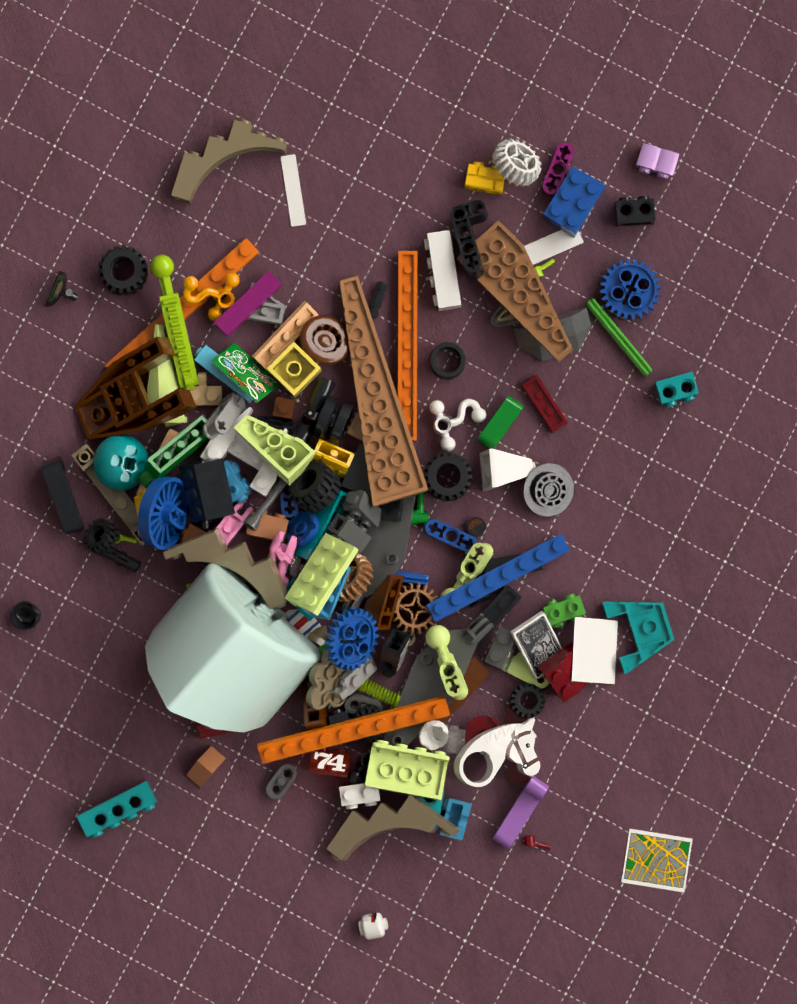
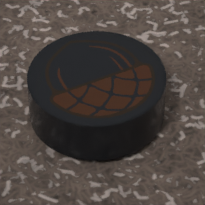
[467,517,486,537]

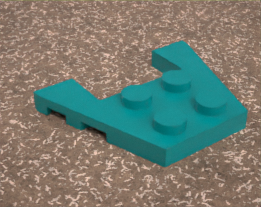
[602,601,674,674]

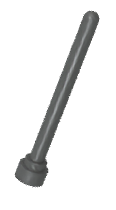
[243,478,287,531]

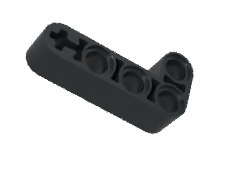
[450,200,488,279]
[41,456,85,535]

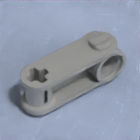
[203,392,246,440]

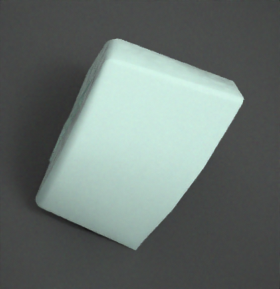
[145,563,321,733]

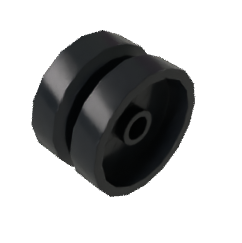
[314,396,354,445]

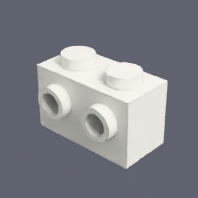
[339,783,380,809]

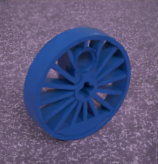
[138,476,189,550]

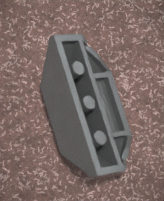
[513,307,591,361]

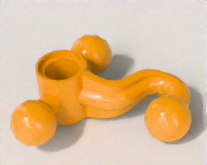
[183,273,240,321]

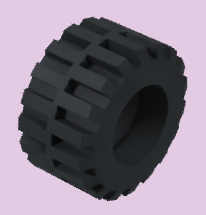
[99,245,148,296]
[424,452,472,502]
[288,460,341,513]

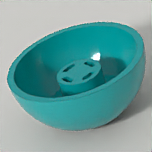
[93,435,149,491]

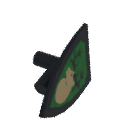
[45,271,78,307]

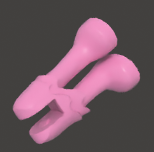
[268,531,297,588]

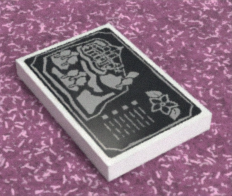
[510,611,562,680]

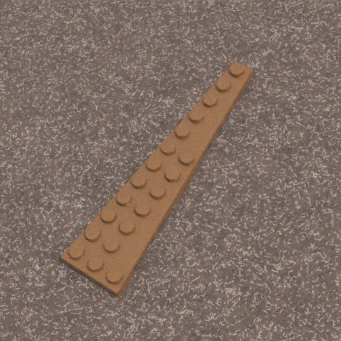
[339,276,428,508]

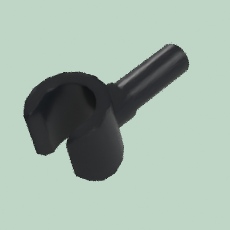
[200,517,224,530]

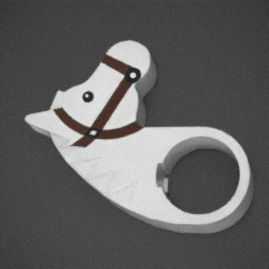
[454,718,540,787]

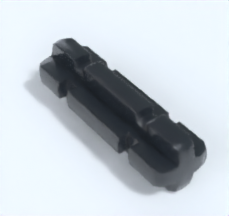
[369,281,388,319]
[257,415,294,431]

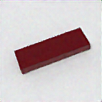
[521,375,568,433]

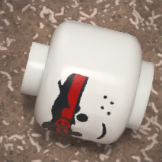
[359,912,388,940]

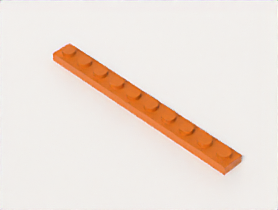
[105,238,259,368]
[398,251,417,441]
[257,695,450,764]

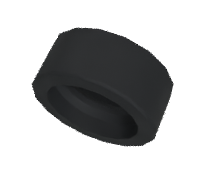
[430,342,466,379]

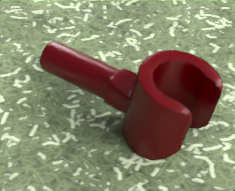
[524,836,551,850]

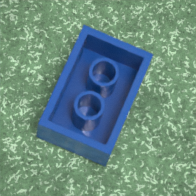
[542,166,605,238]

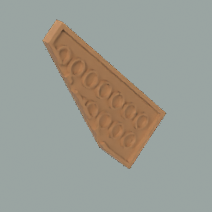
[456,220,573,362]

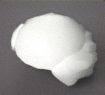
[419,720,449,750]

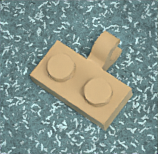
[184,372,222,406]

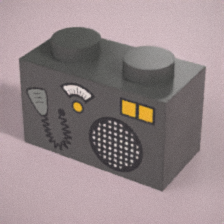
[484,626,518,672]

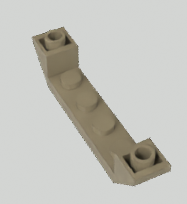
[71,444,145,546]

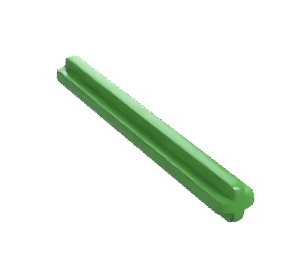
[586,298,652,376]

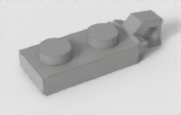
[332,657,378,700]

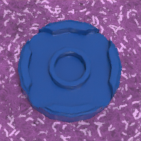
[286,511,319,548]

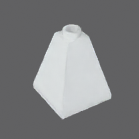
[480,449,536,491]

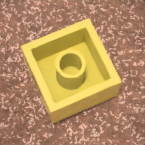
[267,342,322,398]

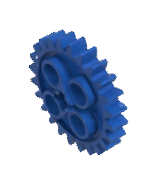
[599,258,662,321]
[324,607,379,671]

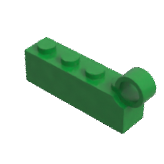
[138,415,209,488]

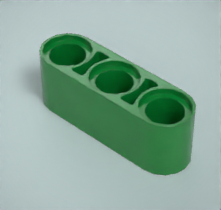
[477,395,525,449]

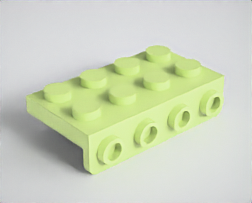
[285,533,359,616]
[364,740,450,801]

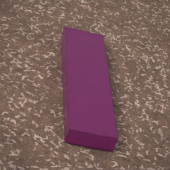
[214,271,282,337]

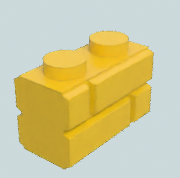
[465,162,505,195]
[310,439,355,479]

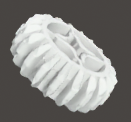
[492,138,542,187]

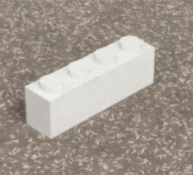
[424,230,461,311]

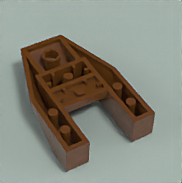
[75,337,196,440]

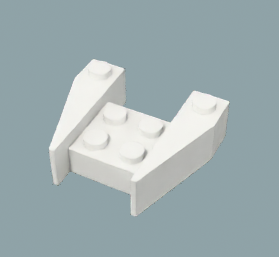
[200,407,288,498]

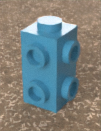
[224,460,252,504]

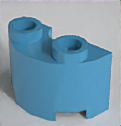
[439,798,472,841]

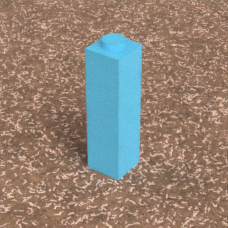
[194,345,253,404]

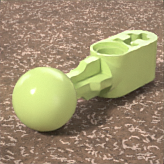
[440,543,493,612]
[426,625,468,700]

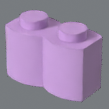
[636,143,679,180]

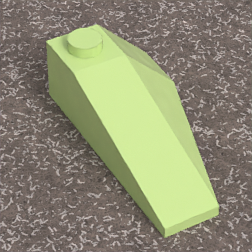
[234,415,316,486]

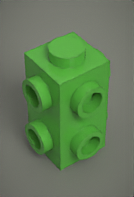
[542,594,586,629]

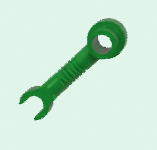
[411,492,428,525]

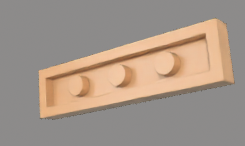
[252,301,319,370]

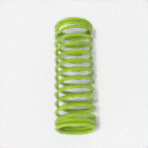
[358,679,401,708]

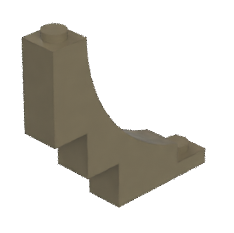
[163,527,288,609]
[327,795,460,861]

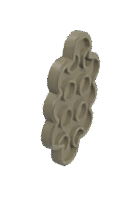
[306,637,374,710]

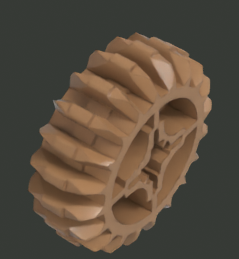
[338,553,374,603]
[392,583,439,635]

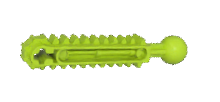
[150,255,199,390]

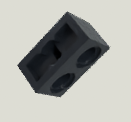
[615,196,656,227]

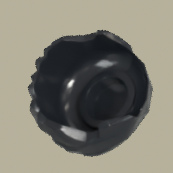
[10,601,41,630]

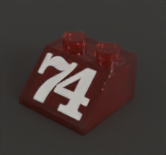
[309,747,351,778]

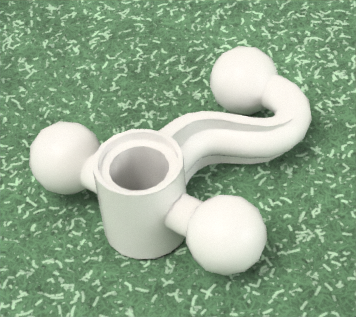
[429,399,486,452]

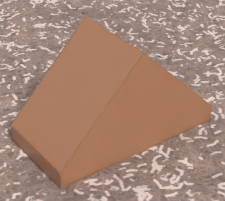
[186,746,226,788]

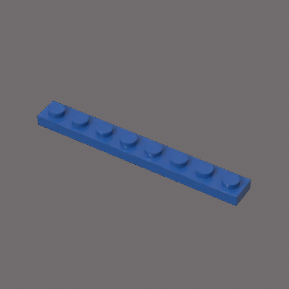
[426,534,570,622]

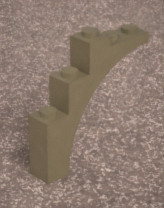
[171,119,288,204]

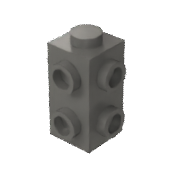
[343,490,382,529]
[327,513,371,553]

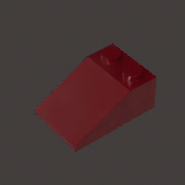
[538,641,588,703]

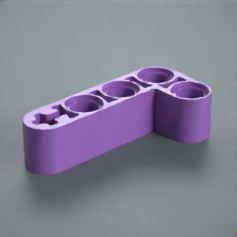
[492,776,549,850]

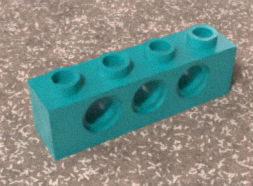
[76,781,158,839]

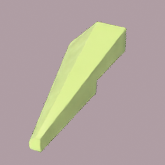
[147,324,187,423]

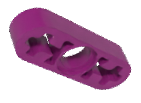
[542,143,574,196]

